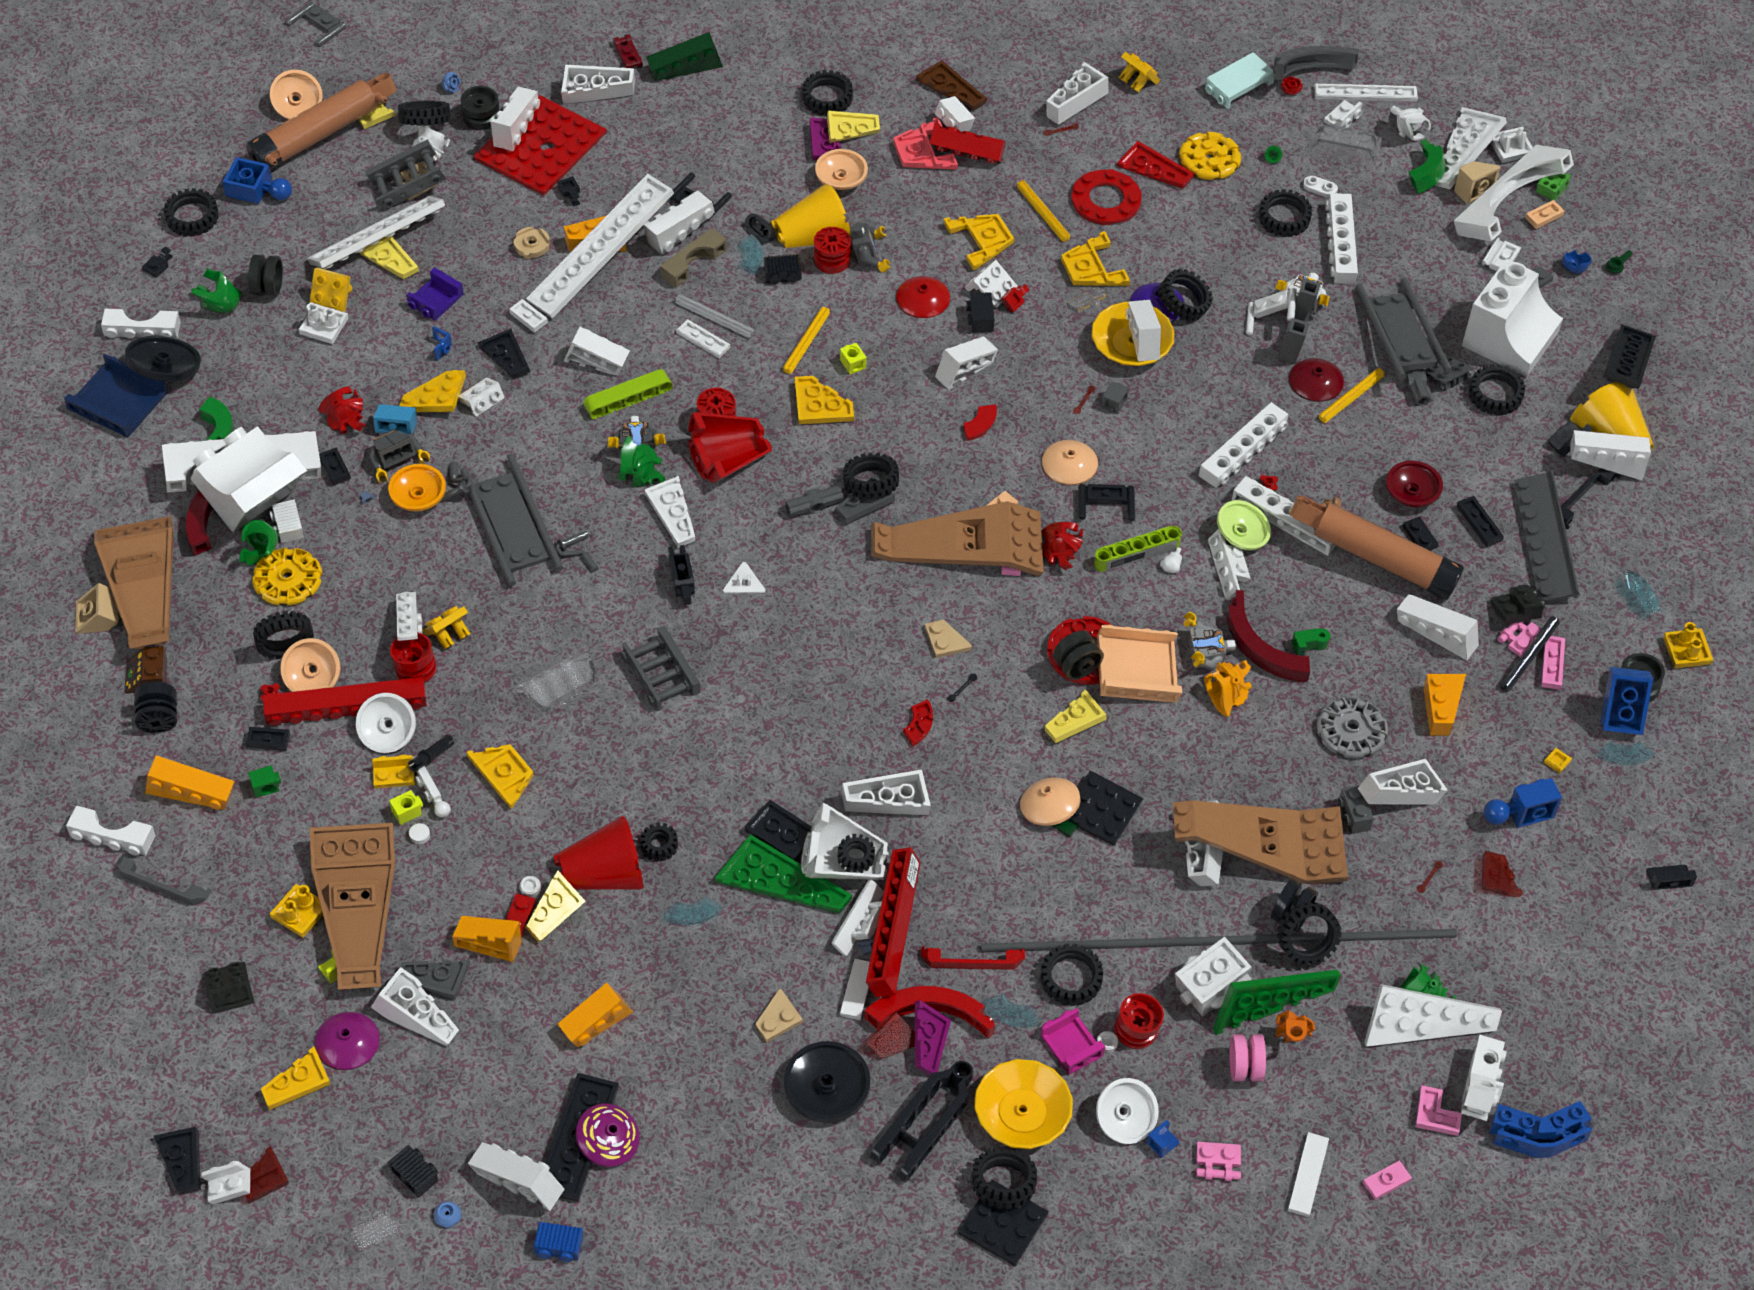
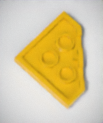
[399,370,466,412]
[795,376,854,424]

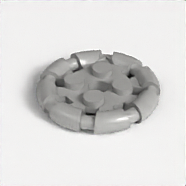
[1316,697,1388,759]

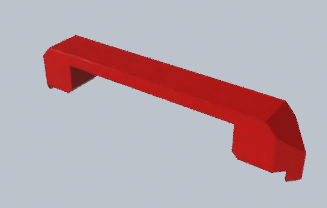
[921,946,1025,970]

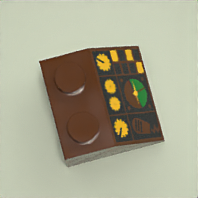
[125,646,167,694]

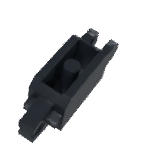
[668,545,695,605]

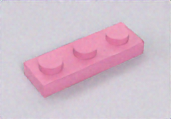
[1541,636,1565,690]

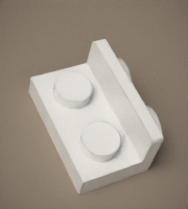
[1324,100,1362,132]
[459,377,504,416]
[201,1161,250,1204]

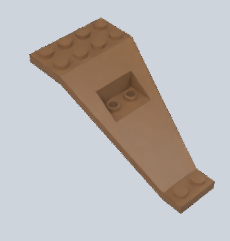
[871,501,1043,577]
[309,823,395,990]

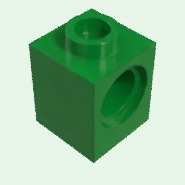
[248,765,281,798]

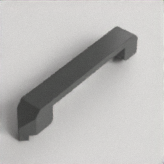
[117,854,212,906]

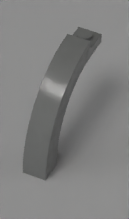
[1273,46,1359,81]

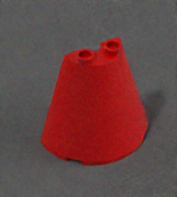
[688,412,772,483]
[553,816,644,890]

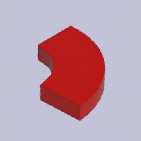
[963,404,997,441]
[903,699,933,747]

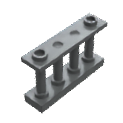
[365,139,446,210]
[621,625,701,711]

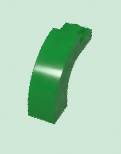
[1408,139,1446,194]
[199,396,235,441]

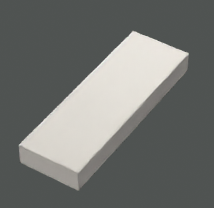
[676,319,730,358]
[840,959,870,1020]

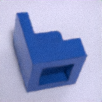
[1146,1120,1179,1158]

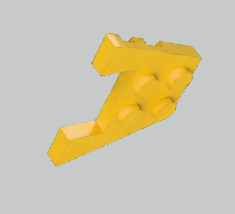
[943,214,1014,271]
[1061,231,1130,286]

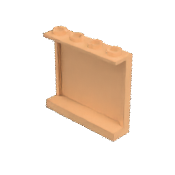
[1097,625,1182,702]

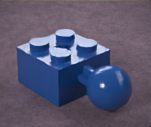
[223,157,292,204]
[1484,778,1562,828]

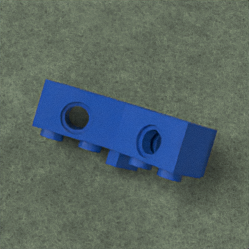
[1489,1101,1592,1158]

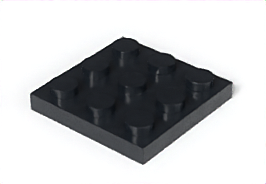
[1067,770,1143,846]
[958,1179,1049,1267]

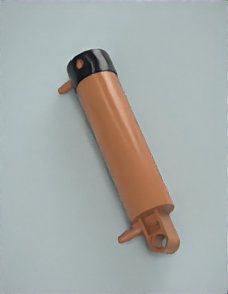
[246,73,397,170]
[1289,496,1464,600]

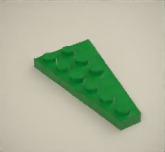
[715,834,852,914]
[1213,970,1341,1035]

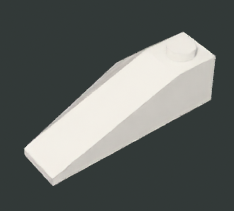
[371,967,459,1046]

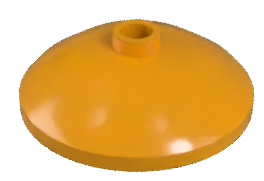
[388,464,446,511]

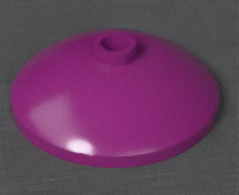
[315,1012,380,1070]

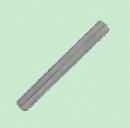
[675,294,754,338]

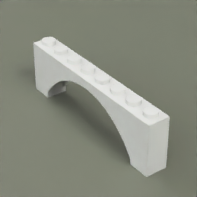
[1454,145,1574,241]
[162,431,321,493]

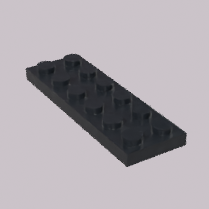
[1603,324,1656,389]
[545,1073,619,1202]

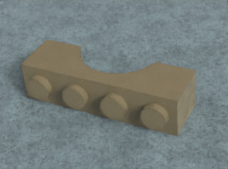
[660,228,727,288]

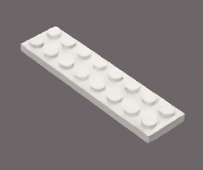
[307,196,445,269]

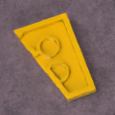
[261,1046,330,1110]

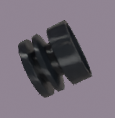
[134,682,177,733]

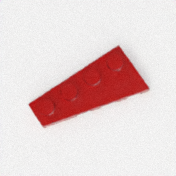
[1117,141,1194,189]

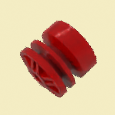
[814,227,851,274]
[697,387,736,416]
[390,632,437,683]
[1114,993,1164,1049]

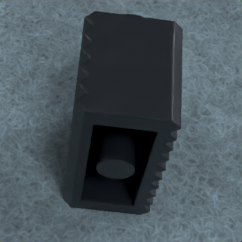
[763,254,802,284]
[388,1145,438,1198]

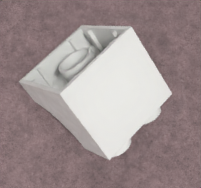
[1462,258,1563,377]
[190,426,307,532]

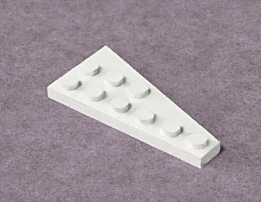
[1435,107,1507,190]

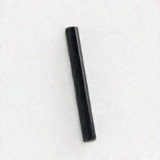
[1500,616,1560,692]

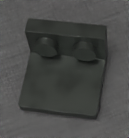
[203,962,254,1013]

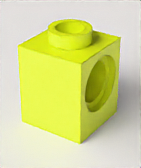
[840,343,867,375]
[389,790,423,825]

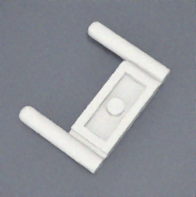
[1246,288,1297,335]

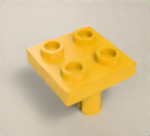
[1118,52,1160,93]
[309,268,352,312]
[422,606,470,649]
[1663,622,1713,669]
[270,884,323,938]

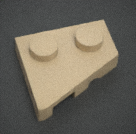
[925,620,972,658]
[755,989,803,1042]

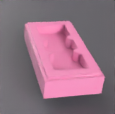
[1363,1160,1412,1200]

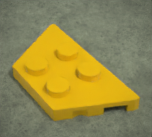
[467,744,534,809]

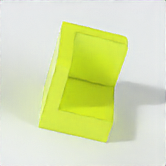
[318,950,337,984]

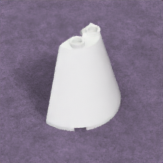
[801,803,889,881]

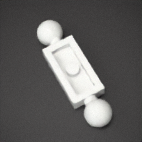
[409,756,451,817]

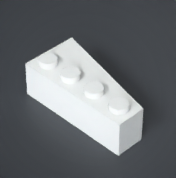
[1046,62,1108,125]
[561,65,635,104]
[491,87,540,151]
[643,191,715,255]
[1570,430,1651,480]
[1397,594,1479,660]
[1185,800,1223,886]

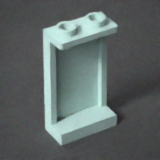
[1205,53,1275,109]

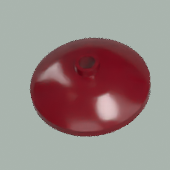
[1289,358,1344,402]
[1386,460,1443,507]

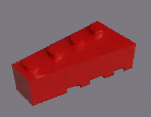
[929,123,1006,165]

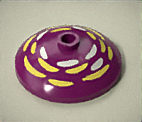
[576,1103,640,1167]

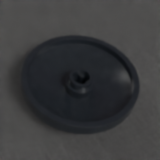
[125,336,201,381]
[784,1041,870,1123]

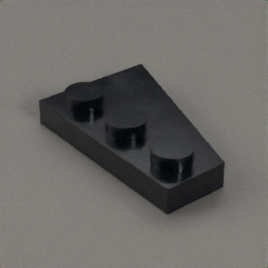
[477,329,531,379]
[154,1127,201,1194]

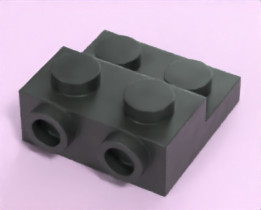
[1491,584,1545,624]

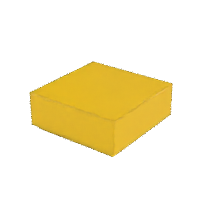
[1543,747,1572,774]

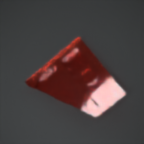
[1482,851,1522,897]
[865,1012,915,1058]
[244,1146,289,1204]

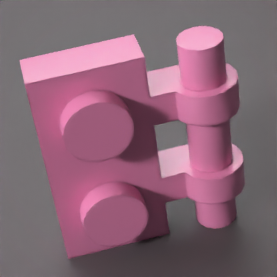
[1497,621,1542,657]
[1196,1142,1241,1181]

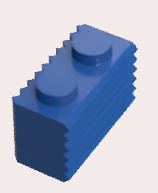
[533,1221,584,1262]

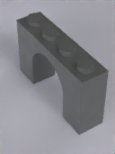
[1278,278,1321,364]

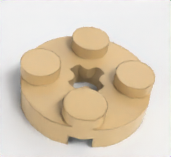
[514,227,550,259]

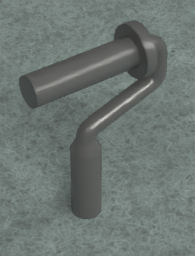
[441,461,472,502]
[555,531,599,572]

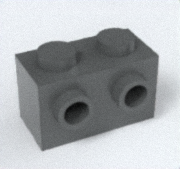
[1338,785,1374,834]

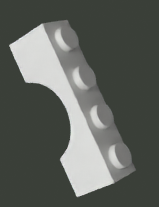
[101,309,181,339]
[66,806,156,856]

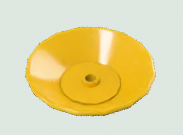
[1092,302,1174,366]
[974,1059,1073,1149]

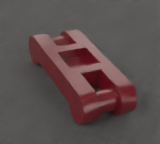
[613,34,643,68]

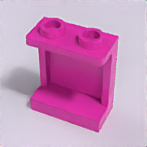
[1040,1008,1105,1075]

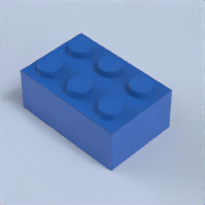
[1600,667,1653,735]

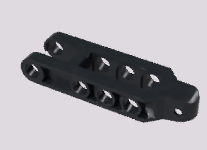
[870,1061,973,1182]

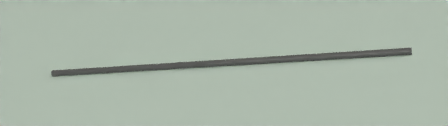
[981,929,1457,952]

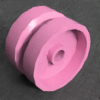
[1229,1034,1266,1082]

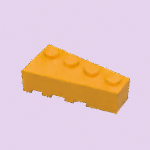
[145,755,234,810]

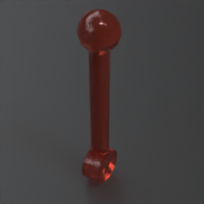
[1044,123,1079,136]
[1074,385,1095,414]
[1417,861,1443,893]

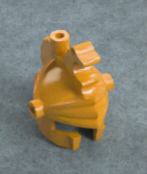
[1204,660,1252,717]

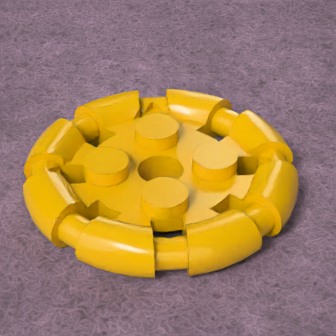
[1179,132,1242,180]
[252,548,323,606]

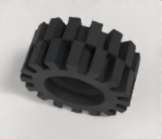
[641,822,678,862]
[837,834,875,873]

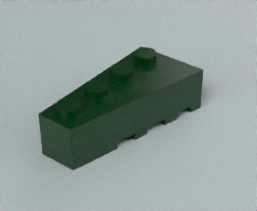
[646,32,723,81]

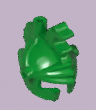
[617,436,666,487]
[1399,964,1456,999]

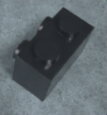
[966,292,995,333]

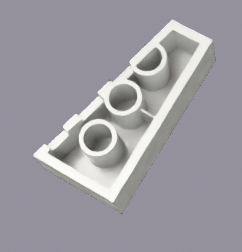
[1358,759,1448,804]
[841,770,931,815]
[468,1142,564,1211]

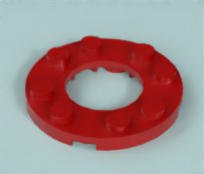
[1071,169,1142,225]
[1047,616,1112,685]

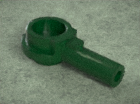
[1606,250,1633,274]

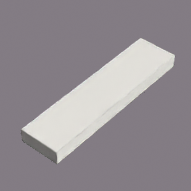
[1288,1132,1329,1217]

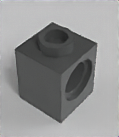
[1101,381,1129,414]

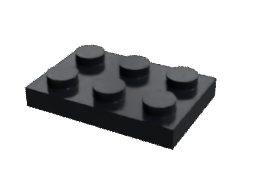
[745,800,812,861]

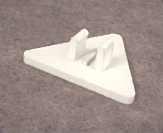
[723,562,765,593]

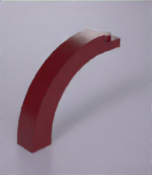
[186,490,213,556]
[1227,590,1310,682]

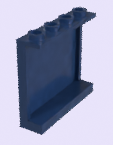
[64,354,168,438]

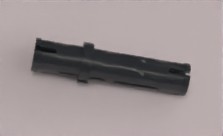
[408,735,454,772]

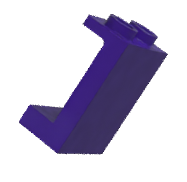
[406,267,464,321]

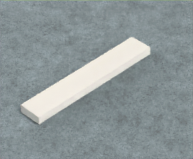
[1314,84,1418,102]

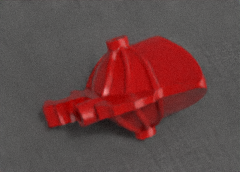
[318,386,366,434]
[1041,522,1083,571]

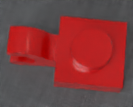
[1001,284,1029,313]

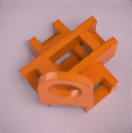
[1275,1010,1315,1042]

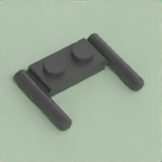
[285,2,346,47]

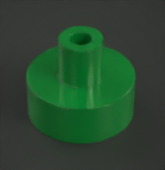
[1265,145,1283,163]

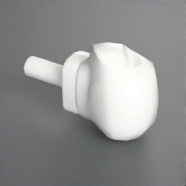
[1160,547,1182,573]

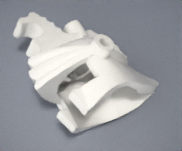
[1390,106,1431,141]
[411,125,450,170]

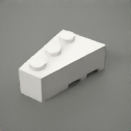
[1125,300,1161,361]
[564,327,630,376]
[935,336,998,390]

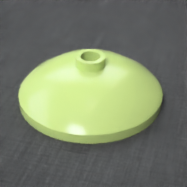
[1217,500,1271,550]

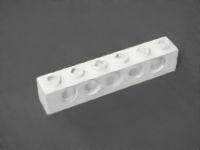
[1325,193,1358,284]
[1199,402,1288,488]
[1232,476,1335,556]

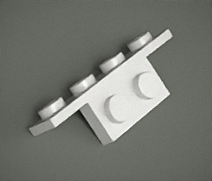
[1208,529,1251,600]
[396,592,423,641]
[832,880,884,956]

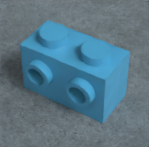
[373,404,417,434]

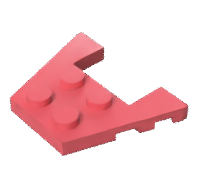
[893,117,958,170]

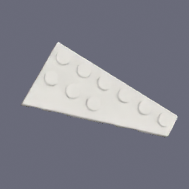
[1365,984,1502,1047]

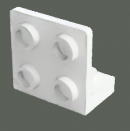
[964,260,1017,308]

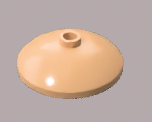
[270,70,323,120]
[815,149,868,190]
[1042,440,1098,485]
[281,638,341,692]
[1020,777,1081,826]

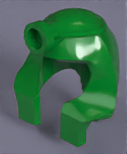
[191,268,242,313]
[239,520,278,565]

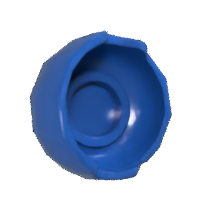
[1562,250,1592,274]

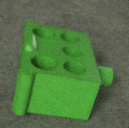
[1536,173,1570,201]

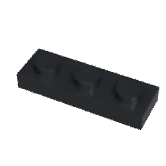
[1457,495,1504,547]

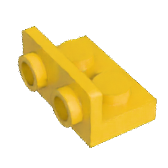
[372,755,415,789]

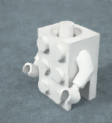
[1175,937,1252,1017]

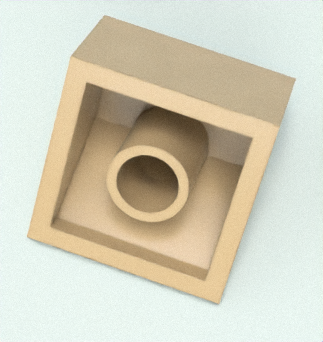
[1454,161,1500,204]
[75,583,119,634]

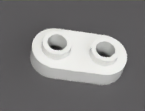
[1303,176,1338,198]

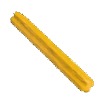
[1017,180,1070,242]
[783,306,830,374]
[1319,368,1385,423]

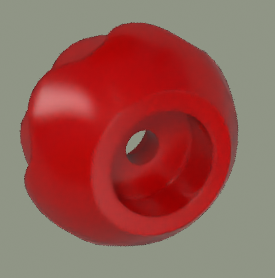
[1281,76,1303,95]

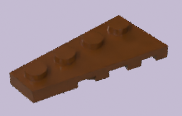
[916,60,987,111]

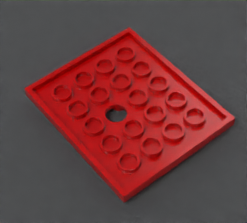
[474,94,607,196]

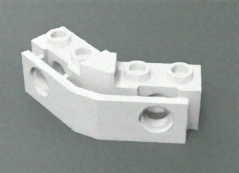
[1461,1035,1507,1121]

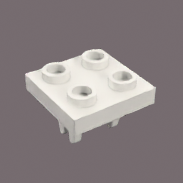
[1490,127,1533,163]

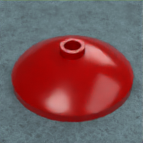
[896,276,950,318]

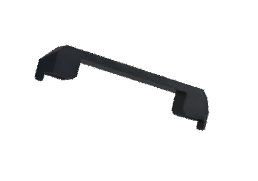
[1561,468,1621,530]

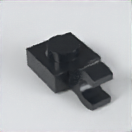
[557,176,580,206]
[142,247,173,278]

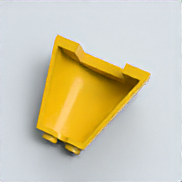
[770,184,851,248]
[1570,382,1654,450]

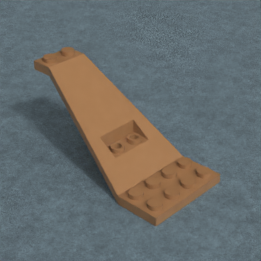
[94,516,174,649]
[1173,800,1348,884]

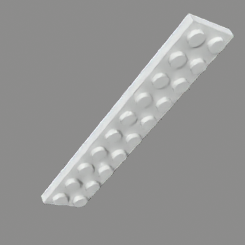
[526,174,674,319]

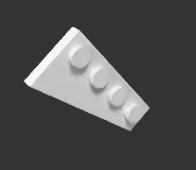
[645,476,695,548]

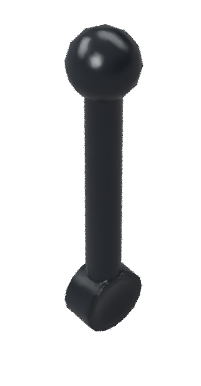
[948,674,977,702]

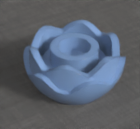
[442,72,461,94]
[434,1201,461,1228]

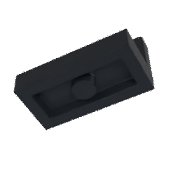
[1548,420,1592,457]
[1647,865,1697,890]

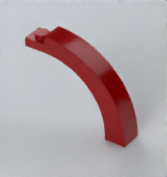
[864,986,995,1039]

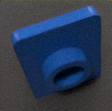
[432,326,452,361]

